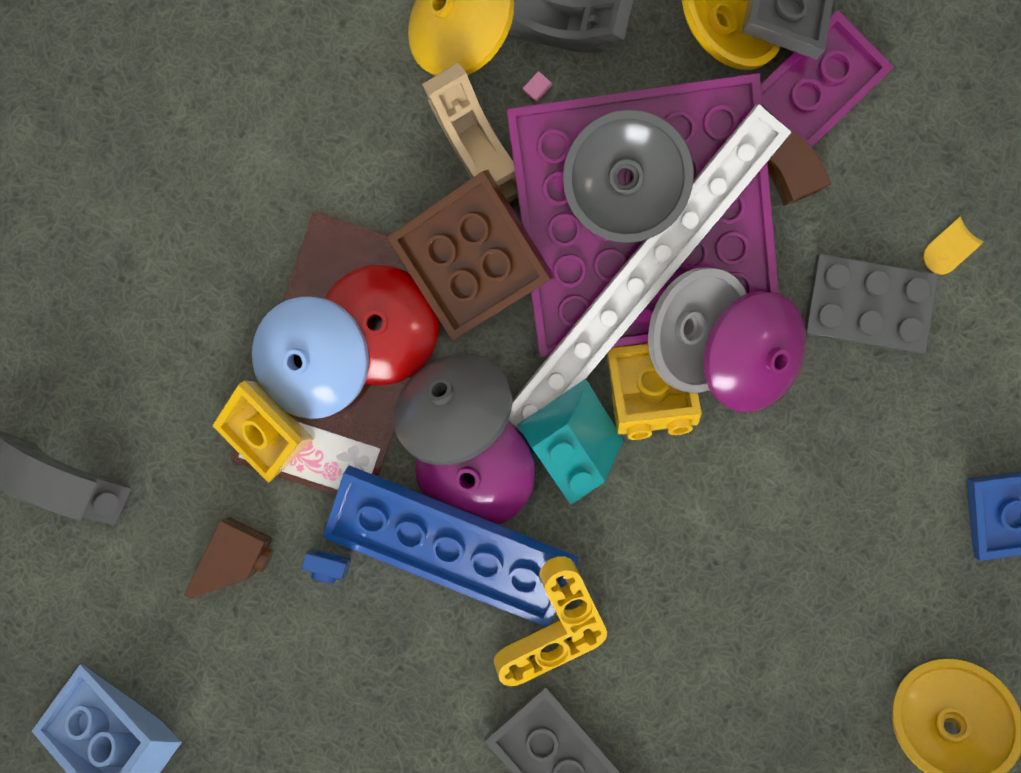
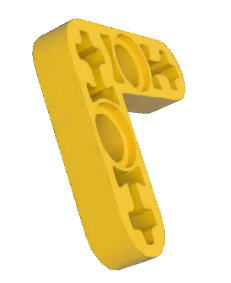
[494,557,607,686]

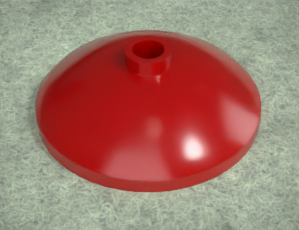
[325,265,439,386]

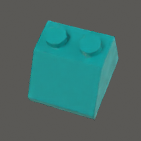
[517,379,623,505]

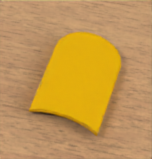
[923,216,984,275]

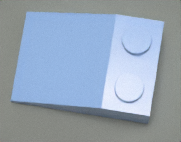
[32,664,182,773]

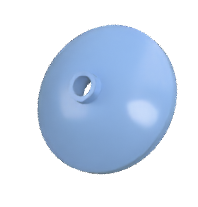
[252,296,369,419]

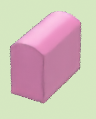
[522,71,553,104]

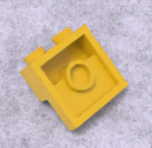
[607,343,702,440]

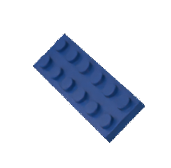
[323,465,579,627]

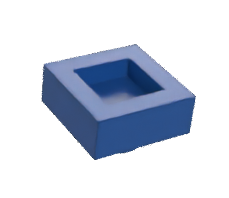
[302,549,351,583]

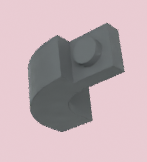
[508,0,633,52]
[0,432,131,526]

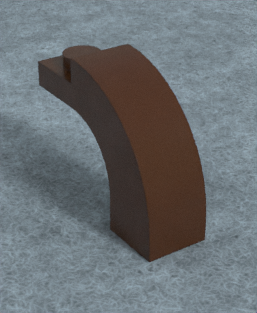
[767,127,831,206]

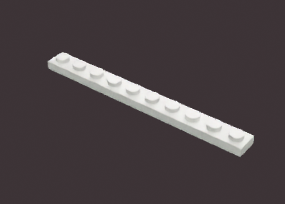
[508,104,791,445]

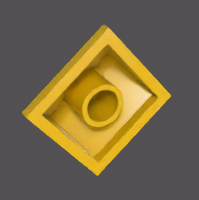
[212,380,314,483]

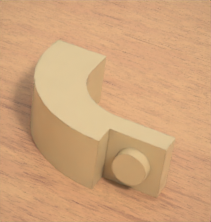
[422,62,518,202]

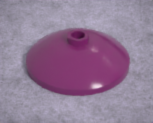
[704,291,806,412]
[415,421,536,525]

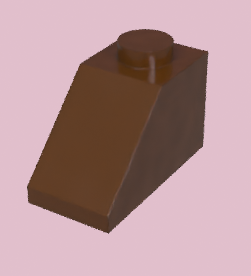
[184,517,273,599]

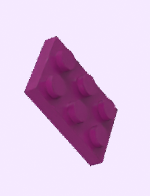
[761,10,894,147]

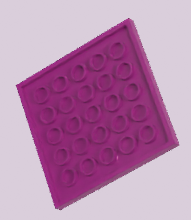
[507,73,779,357]

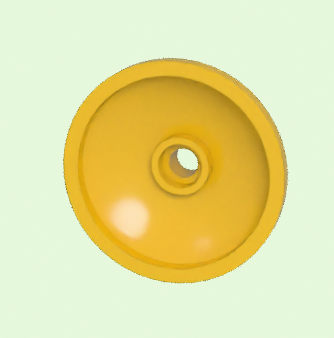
[408,0,514,76]
[682,0,780,70]
[892,659,1021,773]

